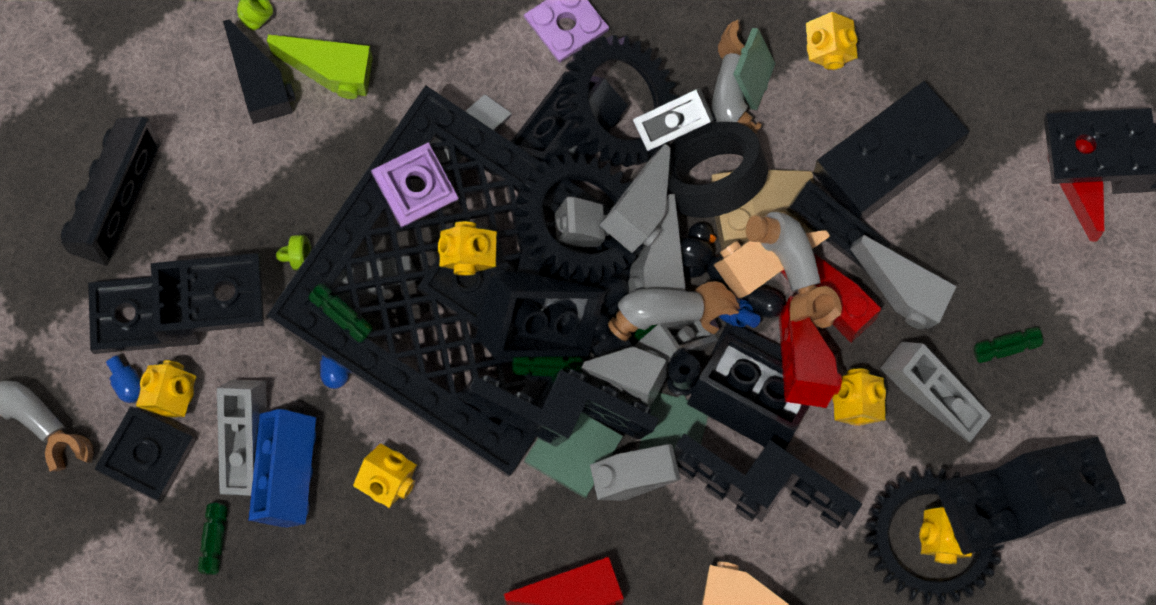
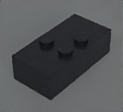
[813,81,969,221]

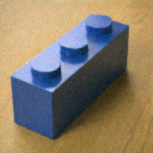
[248,409,316,528]

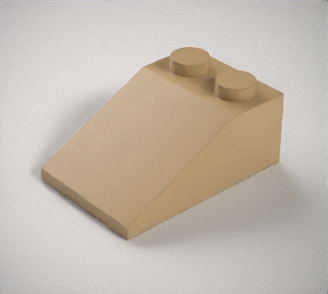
[710,170,814,251]

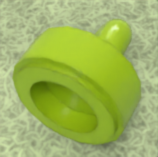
[237,0,273,30]
[276,235,311,270]

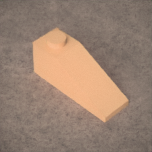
[714,230,830,299]
[702,562,789,605]

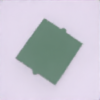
[733,28,775,110]
[639,392,708,451]

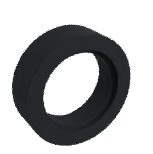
[667,122,768,218]

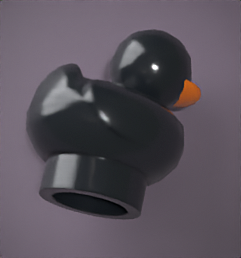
[679,222,716,278]

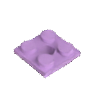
[524,0,609,63]
[371,142,459,228]

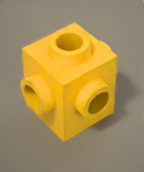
[806,12,858,70]
[438,221,497,276]
[136,360,196,417]
[832,369,886,426]
[353,443,417,508]
[919,507,972,564]

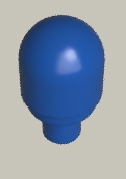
[719,295,760,328]
[106,355,141,403]
[320,355,349,389]

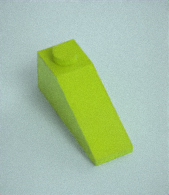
[267,34,373,99]

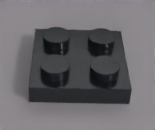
[95,406,195,503]

